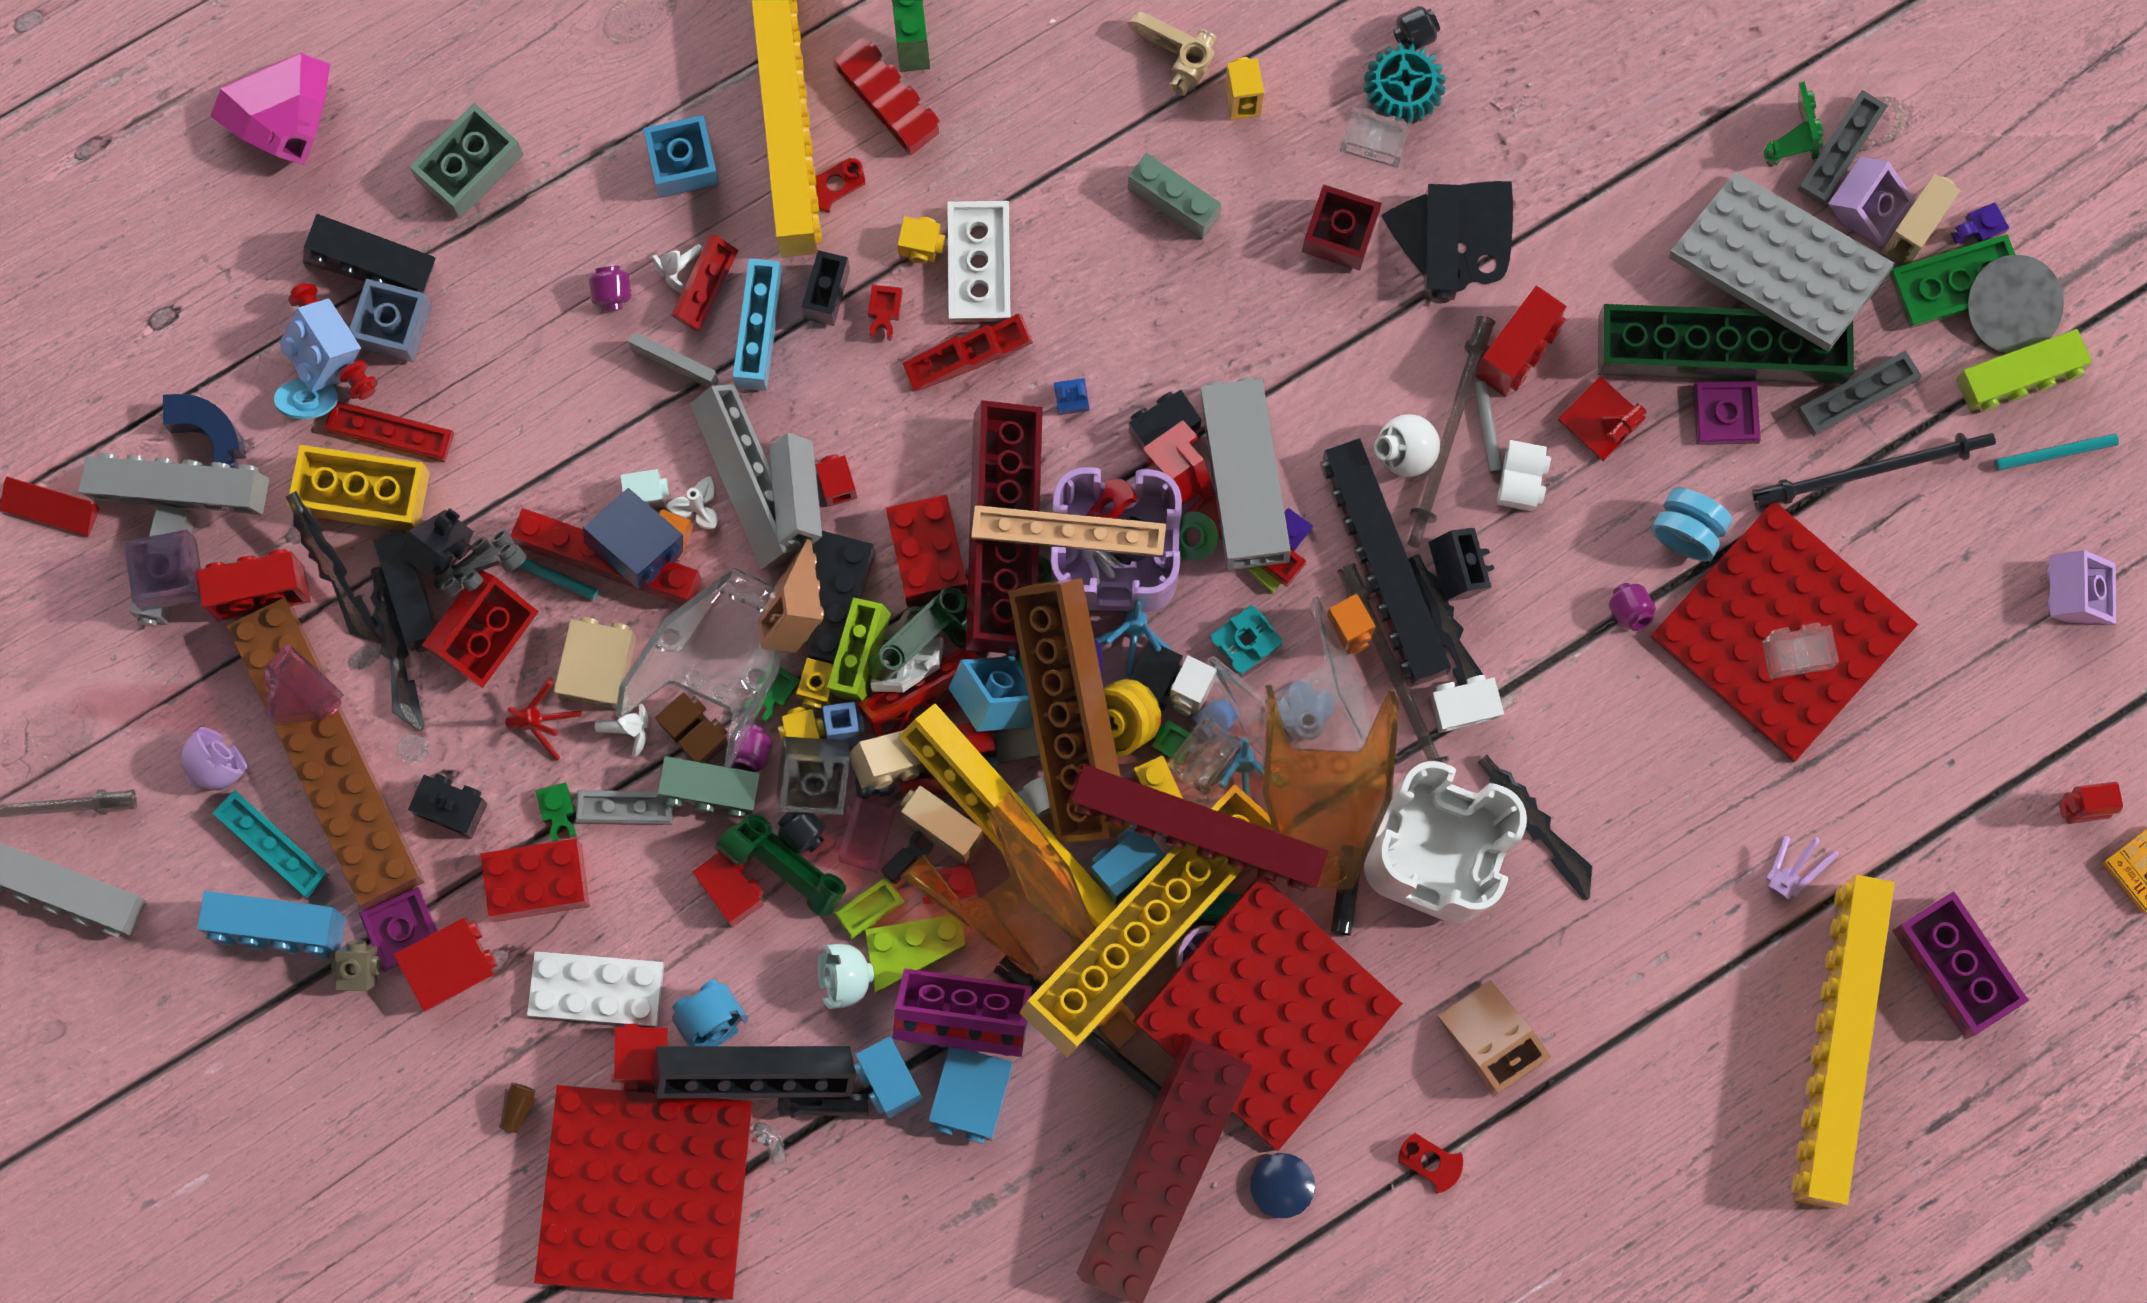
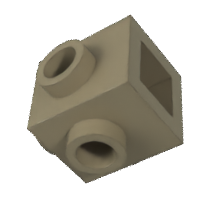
[331,940,381,991]

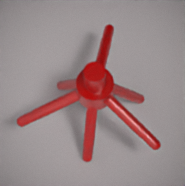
[505,677,582,760]

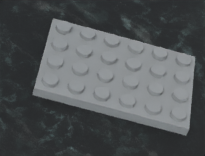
[1669,171,1894,352]

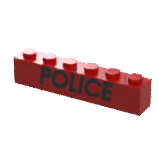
[511,508,702,608]

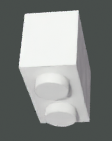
[1169,656,1217,716]
[1429,675,1504,733]

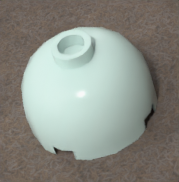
[818,944,874,1009]

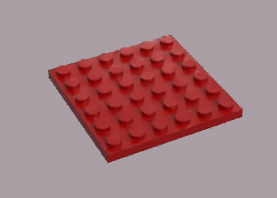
[1650,503,1918,762]
[1133,876,1403,1151]
[534,1085,753,1300]

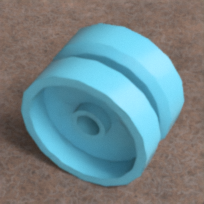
[1650,487,1733,562]

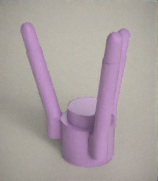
[1766,836,1839,901]

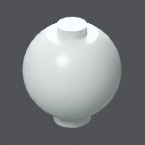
[1374,414,1440,477]

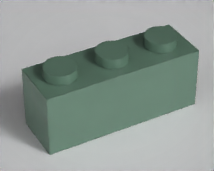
[1128,153,1222,240]
[657,756,760,819]

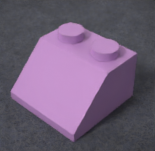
[1828,157,1915,248]
[2047,550,2116,625]

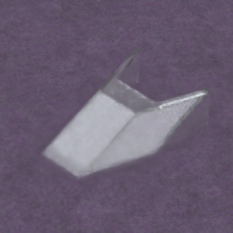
[615,568,781,769]
[1207,596,1386,815]

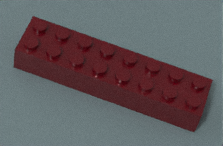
[965,400,1043,655]
[1076,1033,1253,1303]

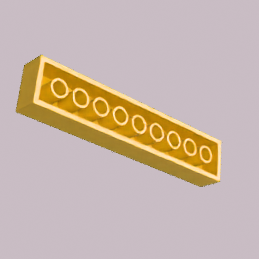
[752,0,823,258]
[1019,784,1282,1058]
[1791,875,1895,1209]

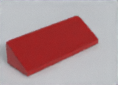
[0,476,100,537]

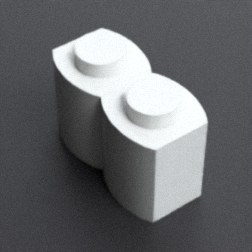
[1497,440,1551,512]

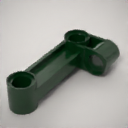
[868,587,967,681]
[715,814,846,916]

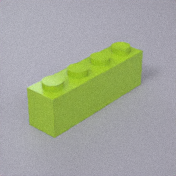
[1956,329,2093,412]

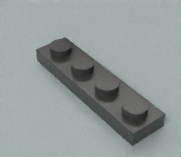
[1797,90,1888,206]
[1797,350,1922,437]

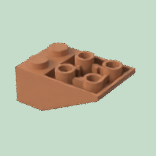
[758,539,824,653]
[1437,980,1551,1097]

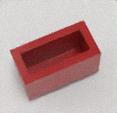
[692,852,764,927]

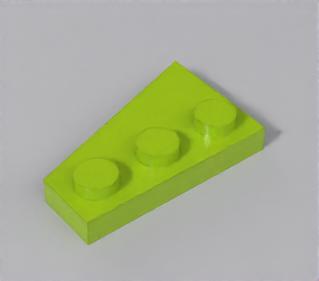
[865,913,966,994]

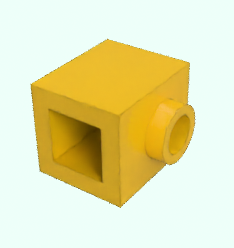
[898,216,946,264]
[796,658,833,710]
[778,707,826,759]

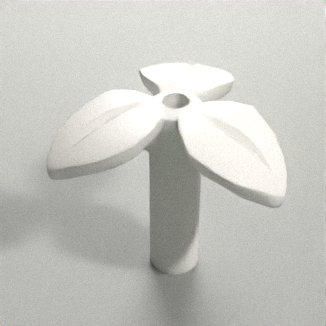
[652,244,703,293]
[666,476,718,530]
[595,704,649,758]

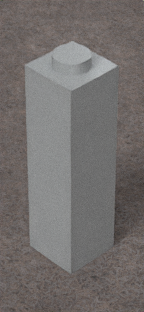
[769,432,822,550]
[129,504,196,627]

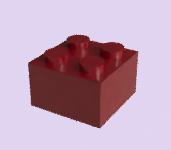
[1302,184,1382,271]

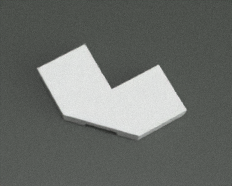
[870,637,944,692]

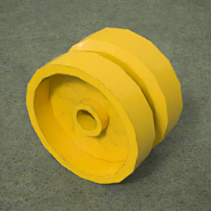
[1104,679,1161,758]

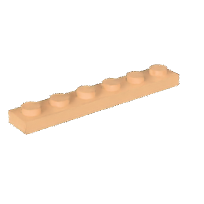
[971,505,1166,557]

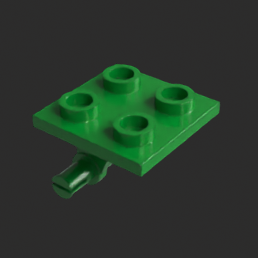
[1764,81,1824,167]

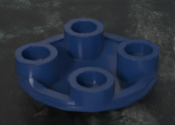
[1250,1153,1315,1218]

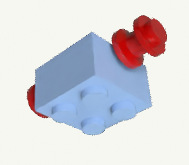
[279,283,378,400]

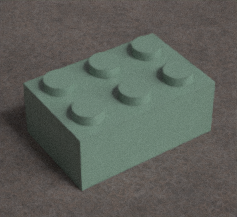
[409,103,524,219]

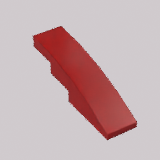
[902,313,1033,391]

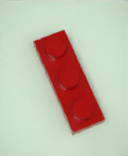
[671,235,739,331]

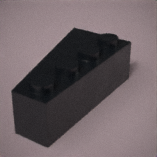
[303,213,436,293]
[808,531,875,665]

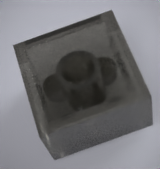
[776,736,850,815]

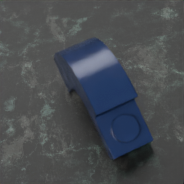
[163,394,246,469]

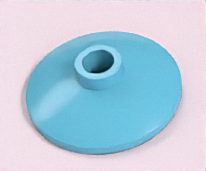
[274,379,338,419]

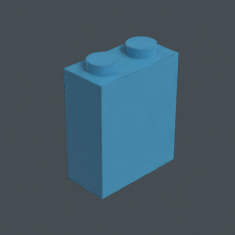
[929,1047,1013,1144]

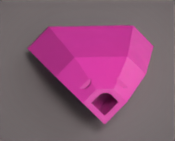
[210,52,330,166]

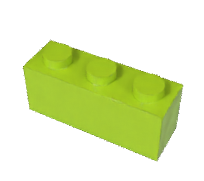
[827,597,891,702]

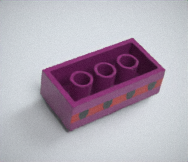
[1892,891,2029,1039]
[892,968,1032,1057]

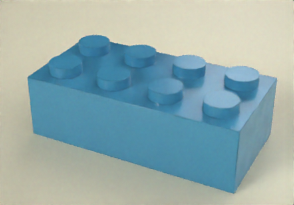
[197,891,346,959]

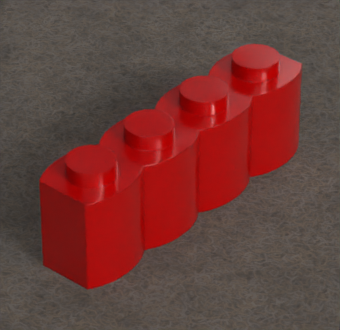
[833,38,940,156]

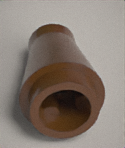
[499,1082,536,1133]

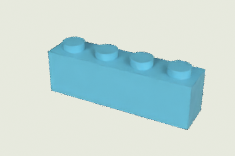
[733,258,783,391]

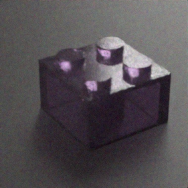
[124,529,201,612]

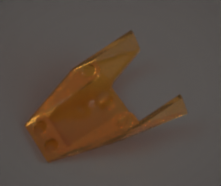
[1262,685,1399,889]
[900,792,1095,984]

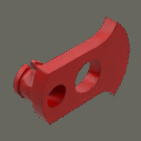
[815,158,866,213]
[1085,479,1137,519]
[1398,1133,1463,1194]

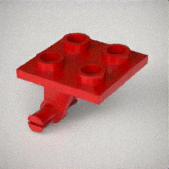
[1558,376,1647,462]

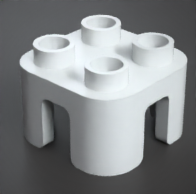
[1364,761,1527,923]

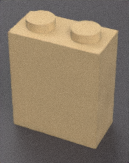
[1881,173,1961,265]
[554,617,636,710]
[900,786,985,864]

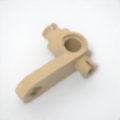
[1129,12,1217,96]

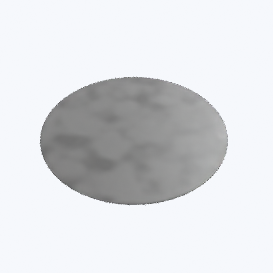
[1968,255,2064,353]

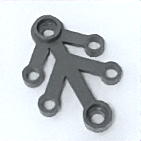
[434,530,527,598]

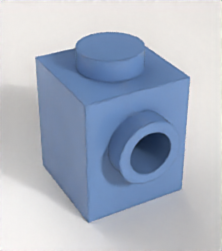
[823,702,865,750]

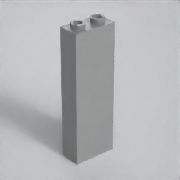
[1200,377,1291,570]

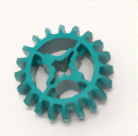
[1364,42,1446,125]

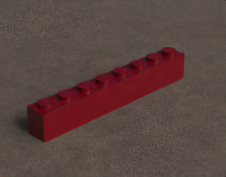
[1067,764,1329,892]

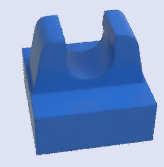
[1054,378,1089,415]

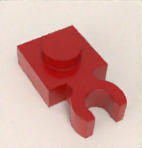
[868,284,903,341]
[918,863,978,904]

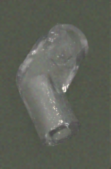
[748,1122,786,1165]

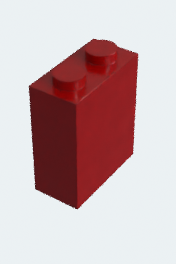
[394,917,498,1012]

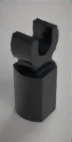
[881,831,934,885]

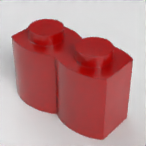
[2059,781,2123,824]

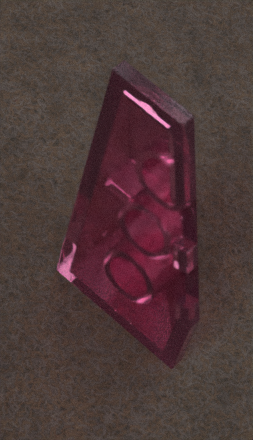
[265,643,344,724]

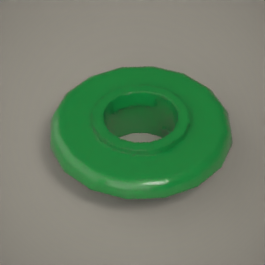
[1179,512,1219,561]

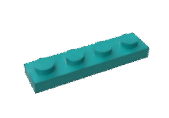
[212,790,330,898]

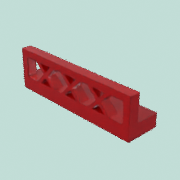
[858,647,980,738]

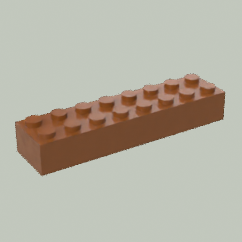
[1008,577,1130,843]

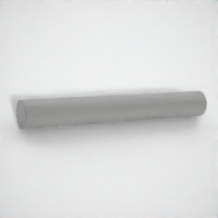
[1474,381,1502,473]

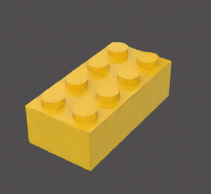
[287,445,430,531]

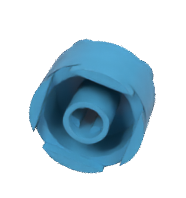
[672,979,748,1046]

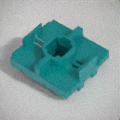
[1209,604,1283,676]

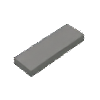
[628,332,719,388]
[576,790,674,825]

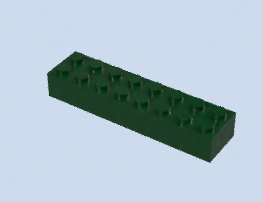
[1598,304,1854,384]

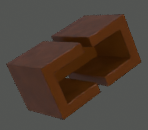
[655,692,728,764]

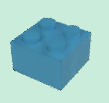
[643,115,720,197]
[948,656,1033,732]
[1090,827,1166,904]
[854,1036,924,1119]

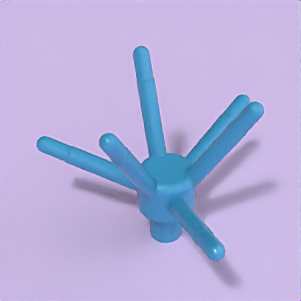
[1095,600,1173,676]
[1202,738,1288,797]

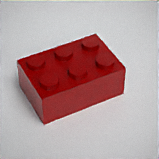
[1475,285,1567,397]
[885,494,968,606]
[196,549,311,622]
[422,570,539,688]
[480,838,590,922]

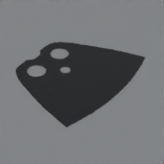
[1381,181,1513,292]

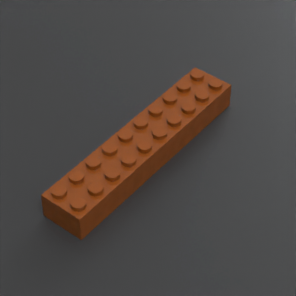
[227,597,425,910]

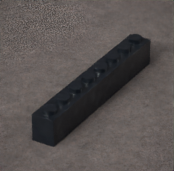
[1320,438,1451,687]

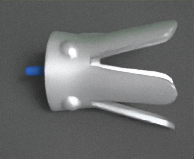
[1079,549,1124,585]

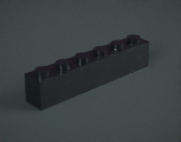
[652,1046,856,1098]

